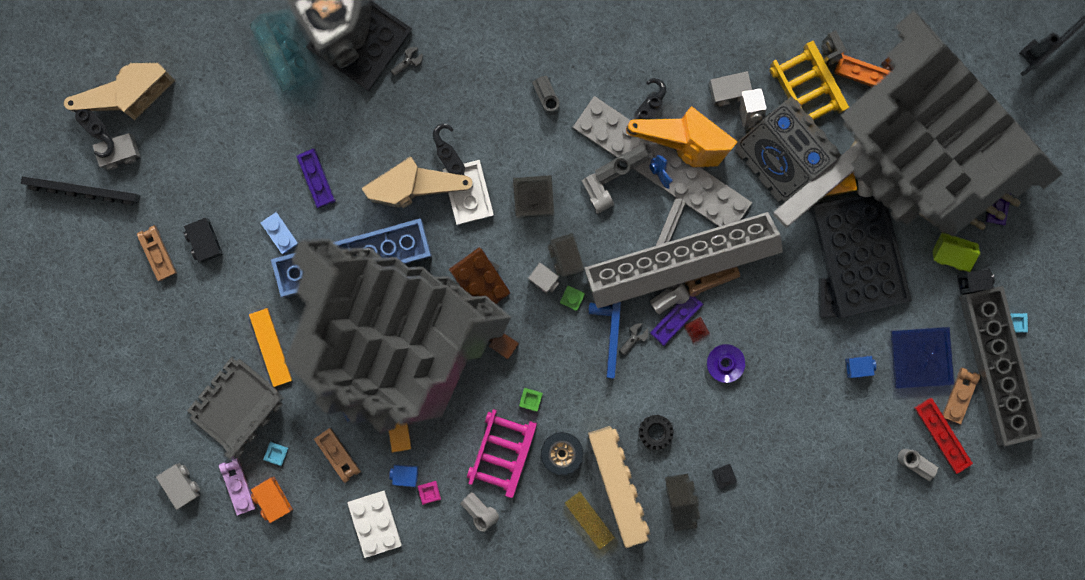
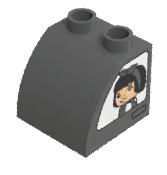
[287,0,372,68]

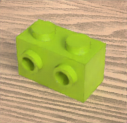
[933,233,980,272]

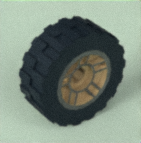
[541,432,583,475]

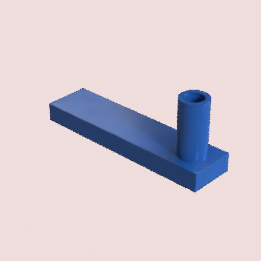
[588,302,621,378]

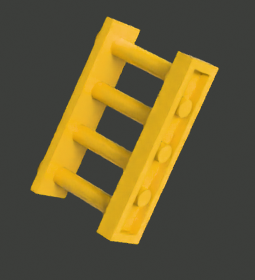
[770,41,849,120]

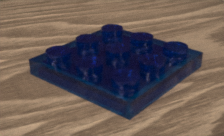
[890,327,954,389]

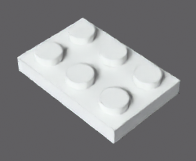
[442,160,494,225]
[347,490,402,558]

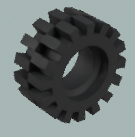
[639,415,674,450]

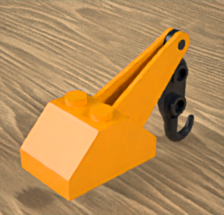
[626,78,737,167]

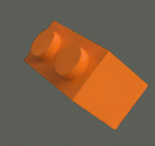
[251,477,293,523]

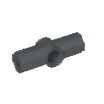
[595,143,653,185]

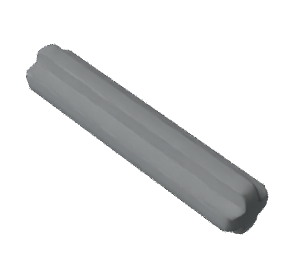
[656,198,686,246]

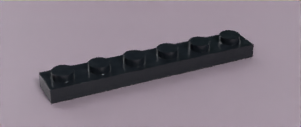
[21,176,140,206]

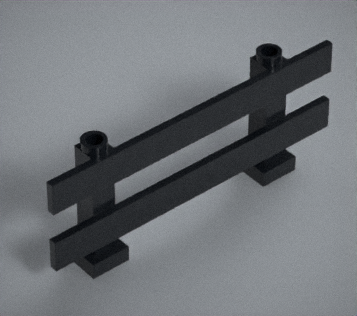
[1019,14,1085,76]

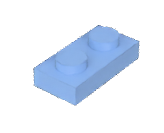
[261,212,298,254]

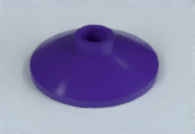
[707,344,745,383]

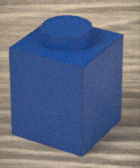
[845,356,876,378]
[389,464,419,487]

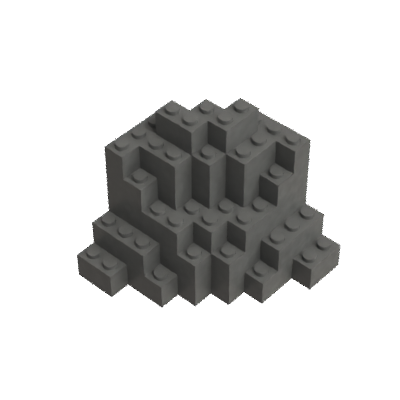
[841,10,1062,237]
[285,239,511,432]

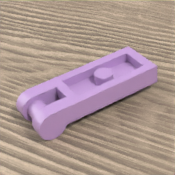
[219,458,256,515]

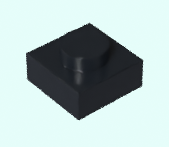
[712,463,737,489]

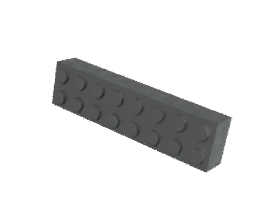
[959,286,1042,446]

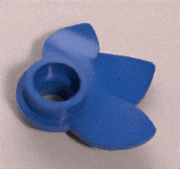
[649,155,673,189]

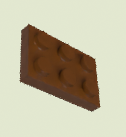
[449,247,510,304]

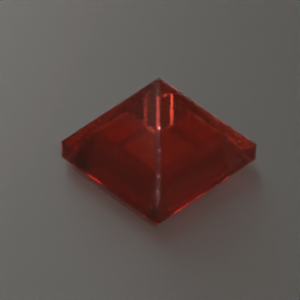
[684,317,710,342]

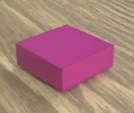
[417,481,441,505]

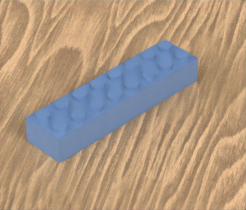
[271,219,432,298]

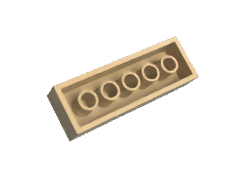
[588,426,650,548]

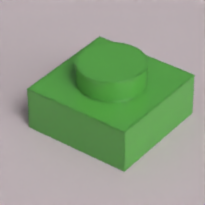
[560,286,585,311]
[519,388,543,411]

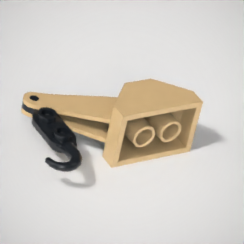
[64,63,175,158]
[362,123,473,208]

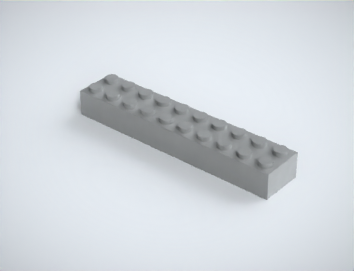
[584,212,783,308]

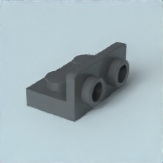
[822,30,846,67]

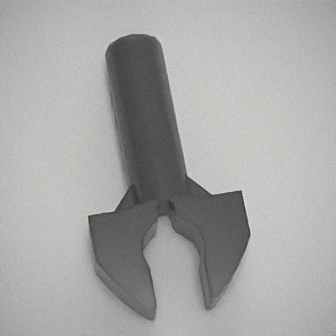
[391,47,423,76]
[619,323,648,355]

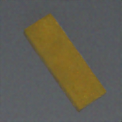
[564,491,615,550]

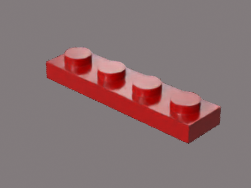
[914,398,973,474]

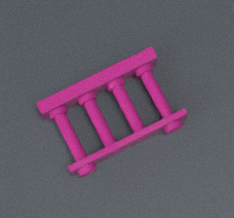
[466,409,537,498]

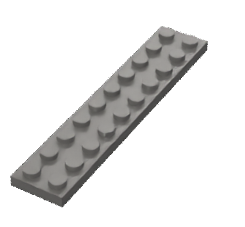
[573,96,752,227]

